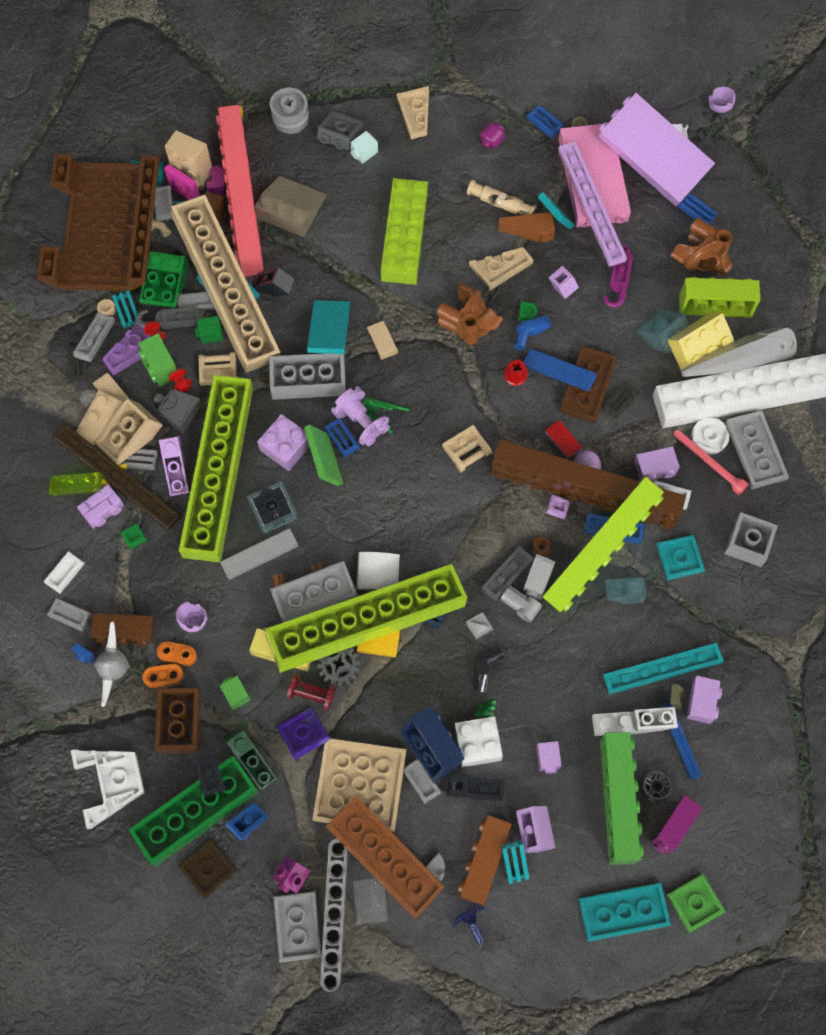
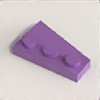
[102,321,150,376]

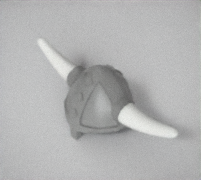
[94,621,130,707]

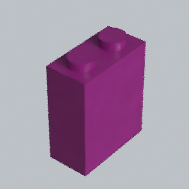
[651,796,702,854]

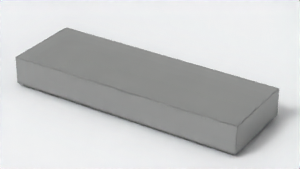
[73,313,115,362]

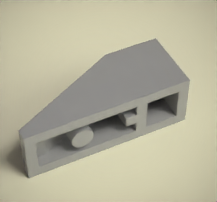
[523,554,555,600]

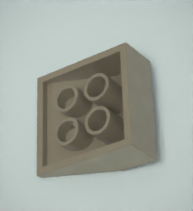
[254,176,327,237]

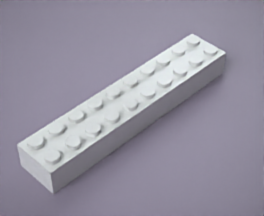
[652,354,826,429]

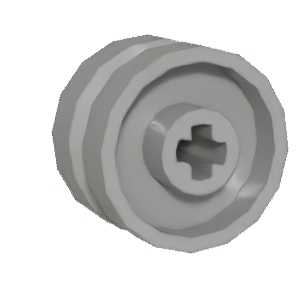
[270,87,309,134]

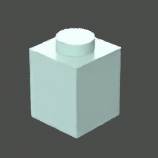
[350,131,378,164]

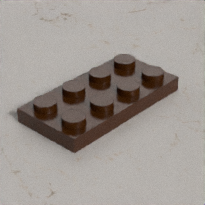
[560,346,617,423]

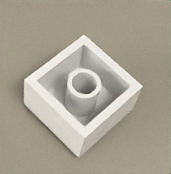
[454,716,503,768]

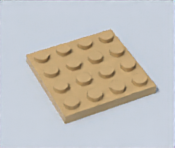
[312,739,406,833]

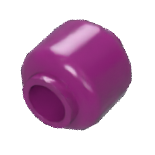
[480,122,505,149]

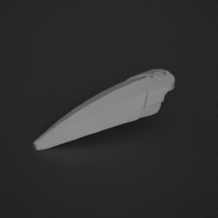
[681,328,797,377]

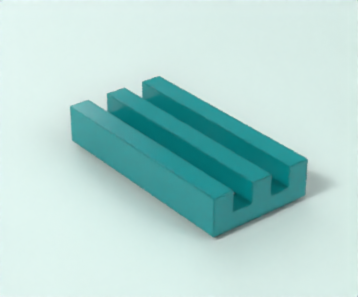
[112,290,138,328]
[501,840,529,884]

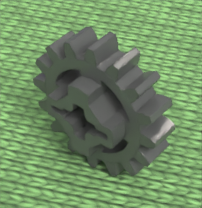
[317,648,361,688]

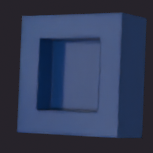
[71,643,96,664]

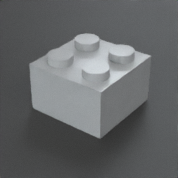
[724,512,778,567]

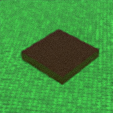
[178,839,238,899]

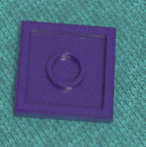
[276,707,331,760]

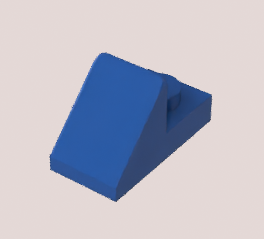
[226,802,268,841]

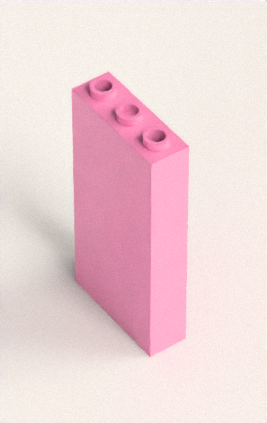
[559,124,631,227]

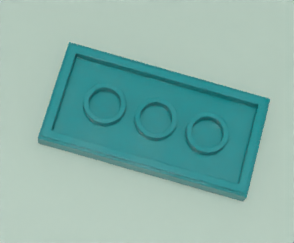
[307,300,350,354]
[578,882,671,942]

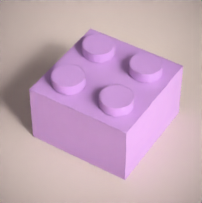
[257,414,310,471]

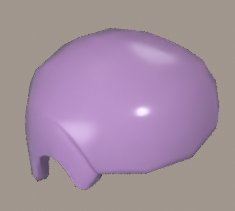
[708,87,736,113]
[572,451,601,470]
[176,602,208,632]

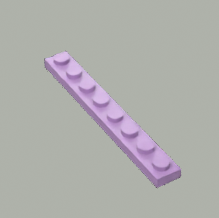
[558,142,627,267]

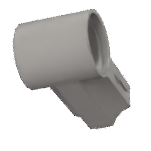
[500,585,542,623]

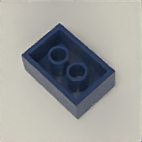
[401,707,465,783]

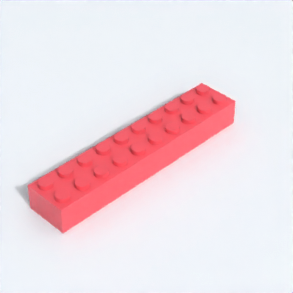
[216,105,264,277]

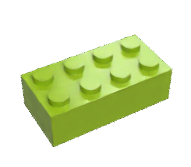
[679,277,760,318]

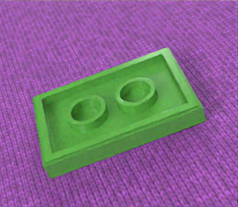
[304,425,343,486]

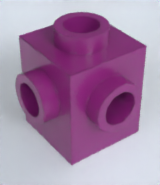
[272,856,310,893]

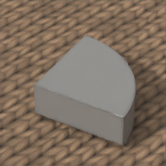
[426,853,445,882]

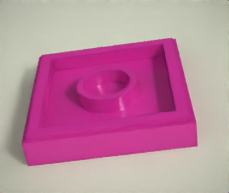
[164,164,200,200]

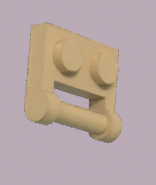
[199,352,237,386]
[442,425,492,473]

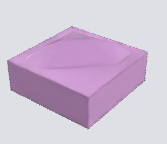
[546,494,570,520]

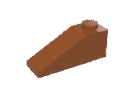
[498,212,555,242]

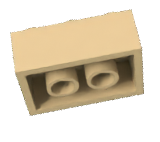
[165,130,212,191]

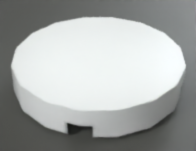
[691,417,730,454]

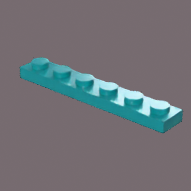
[603,643,724,695]

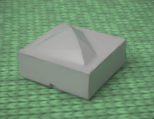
[466,612,493,640]

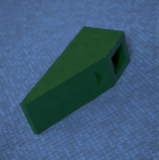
[223,725,277,791]

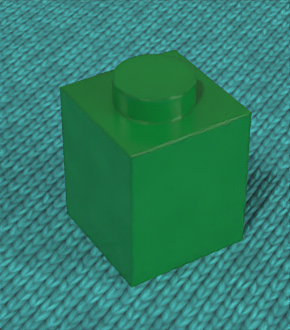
[195,316,224,344]

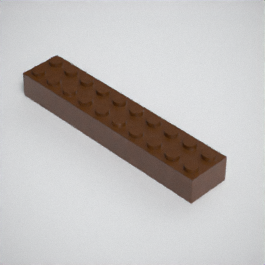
[491,440,686,529]

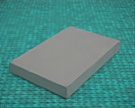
[273,891,322,963]

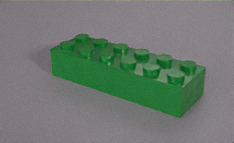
[129,755,259,867]

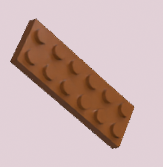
[326,796,444,919]

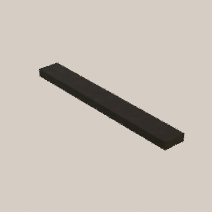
[52,423,181,531]

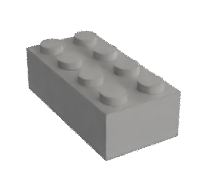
[269,353,346,400]

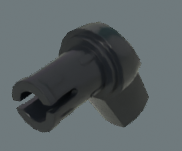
[473,648,505,692]

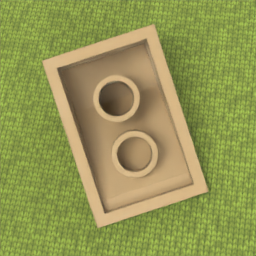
[95,398,162,465]

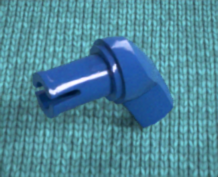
[514,315,552,350]

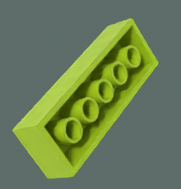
[381,178,428,285]

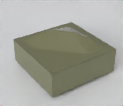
[669,684,685,709]

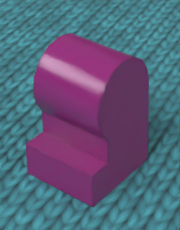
[206,166,226,195]

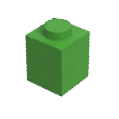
[219,676,251,710]

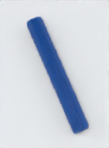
[660,702,701,780]

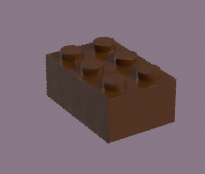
[155,688,202,754]

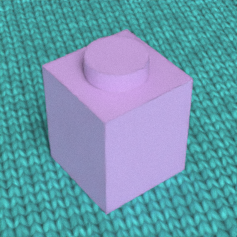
[549,266,579,299]
[536,741,562,774]

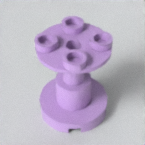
[331,386,390,447]

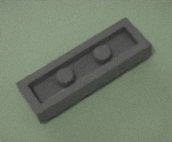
[481,546,534,602]

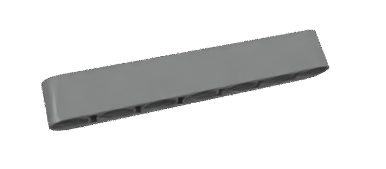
[320,839,348,992]

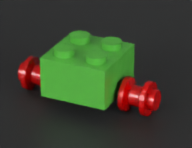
[138,321,192,392]

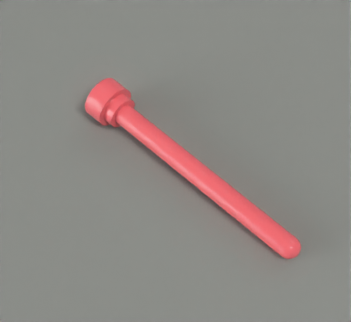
[674,430,749,495]

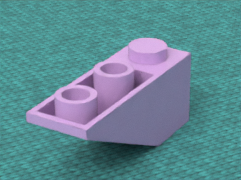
[159,435,189,496]

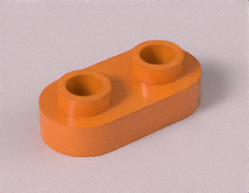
[157,641,197,667]
[142,664,184,688]

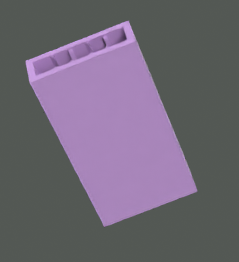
[598,93,715,207]

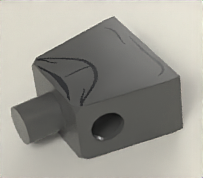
[154,389,202,434]

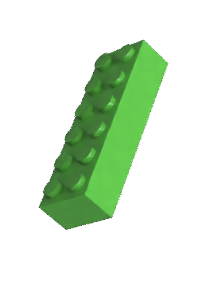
[600,732,644,865]

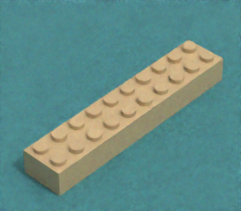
[171,195,280,373]

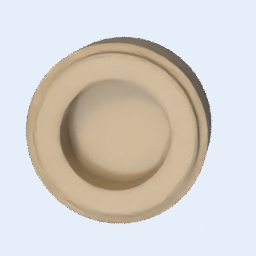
[97,299,116,317]

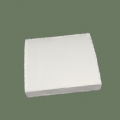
[356,552,400,592]

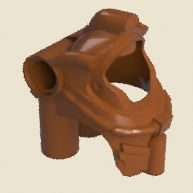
[670,218,732,276]
[437,283,503,345]

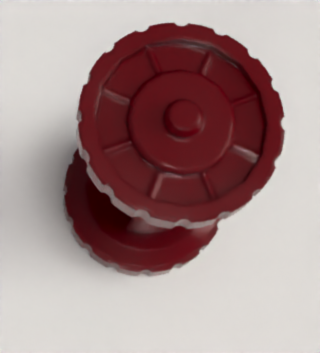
[287,673,336,711]

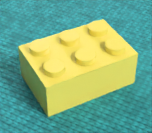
[667,312,734,370]

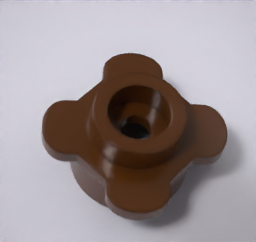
[531,537,551,556]

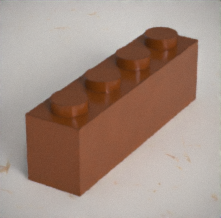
[457,815,512,907]

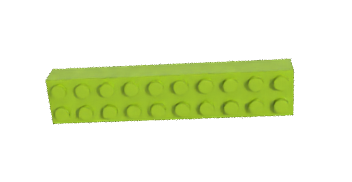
[179,375,253,563]
[266,564,467,673]

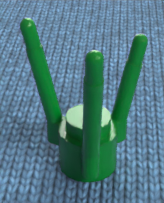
[362,396,409,434]

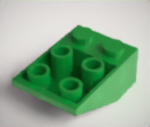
[139,252,189,308]

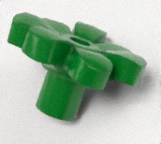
[474,699,497,718]

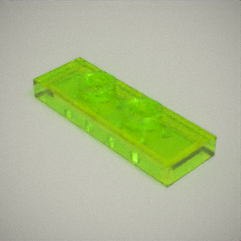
[48,472,103,496]

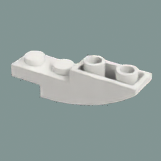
[592,707,678,736]

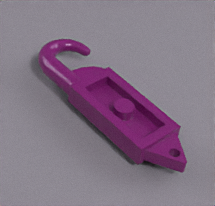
[604,245,634,308]

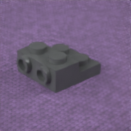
[317,110,363,150]

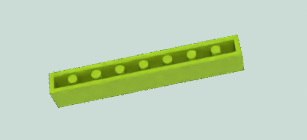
[542,477,664,612]

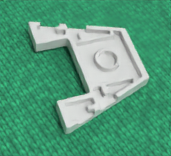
[71,750,145,829]

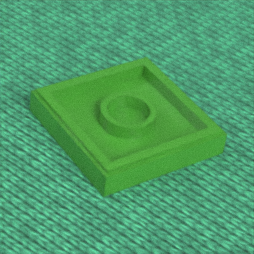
[666,874,726,933]

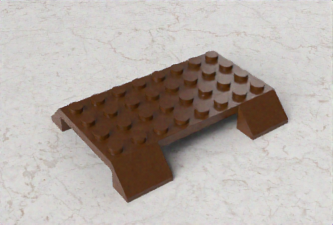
[37,154,160,291]

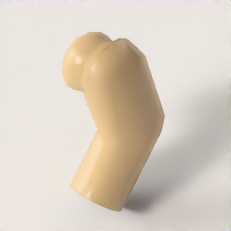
[151,219,171,237]

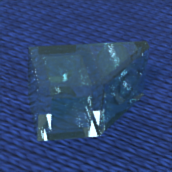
[605,577,647,604]

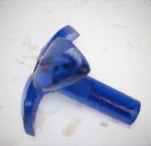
[452,907,485,945]

